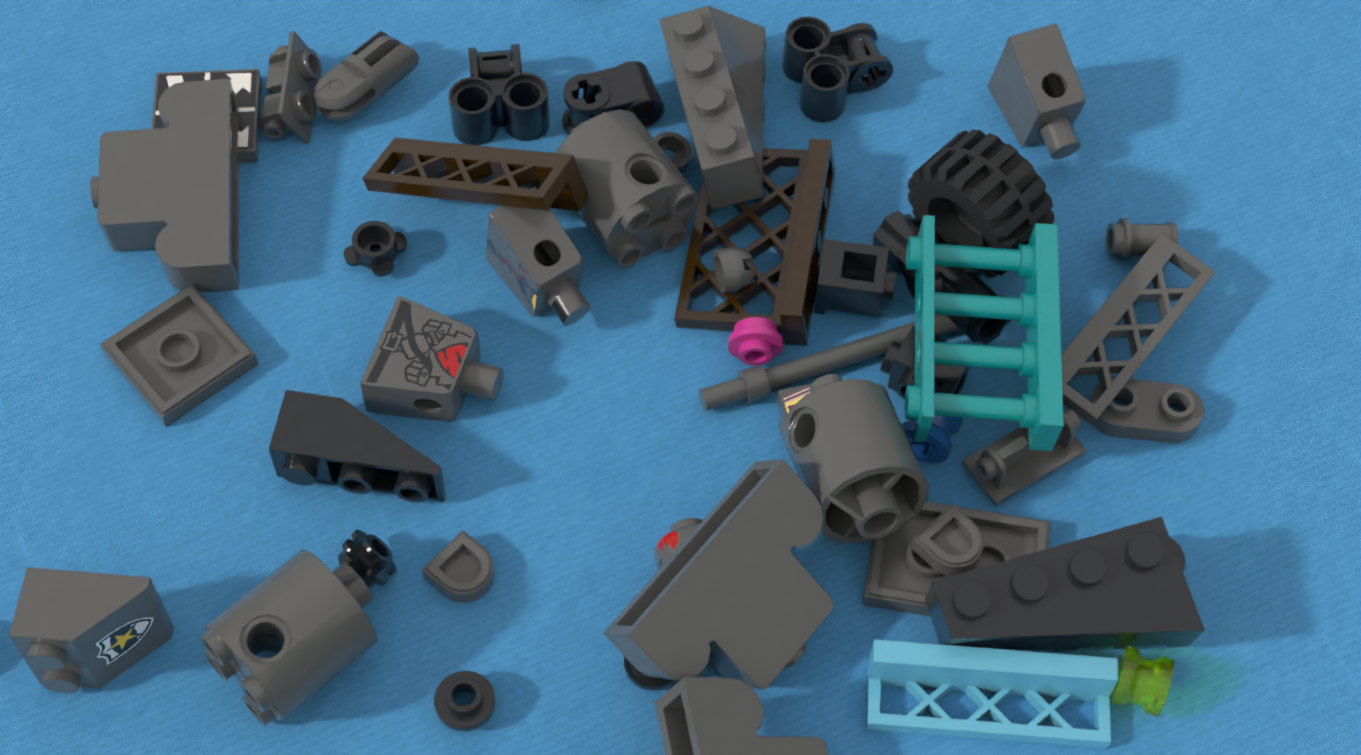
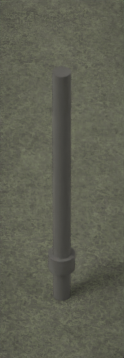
[699,295,1004,411]

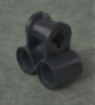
[782,16,893,123]
[449,44,550,146]

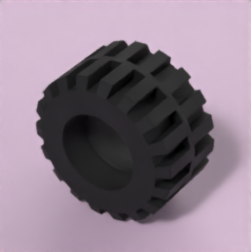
[907,129,1054,278]

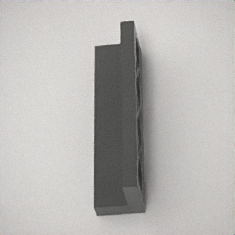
[1061,233,1216,426]

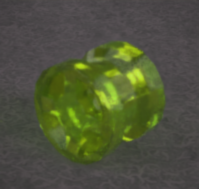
[1110,646,1174,717]

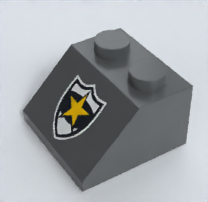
[9,567,174,693]

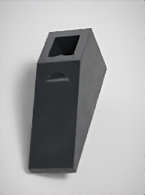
[269,390,446,502]

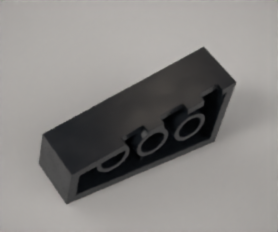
[925,517,1205,651]

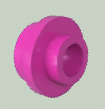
[728,317,783,366]

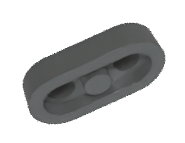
[1090,378,1204,443]

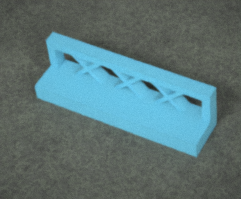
[866,639,1118,749]

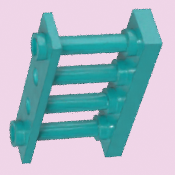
[904,215,1064,451]

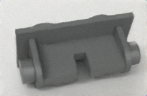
[259,31,322,144]
[962,408,1087,506]

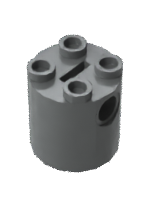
[556,109,699,268]
[779,374,929,543]
[200,549,378,726]

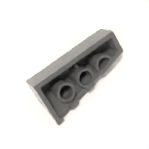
[659,6,766,210]

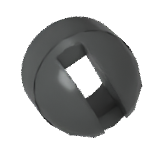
[654,132,692,173]
[713,247,756,293]

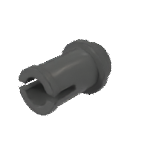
[1106,218,1178,260]

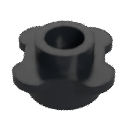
[344,221,407,276]
[338,530,397,589]

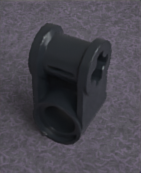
[562,61,665,136]

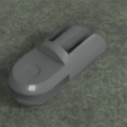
[314,31,419,121]

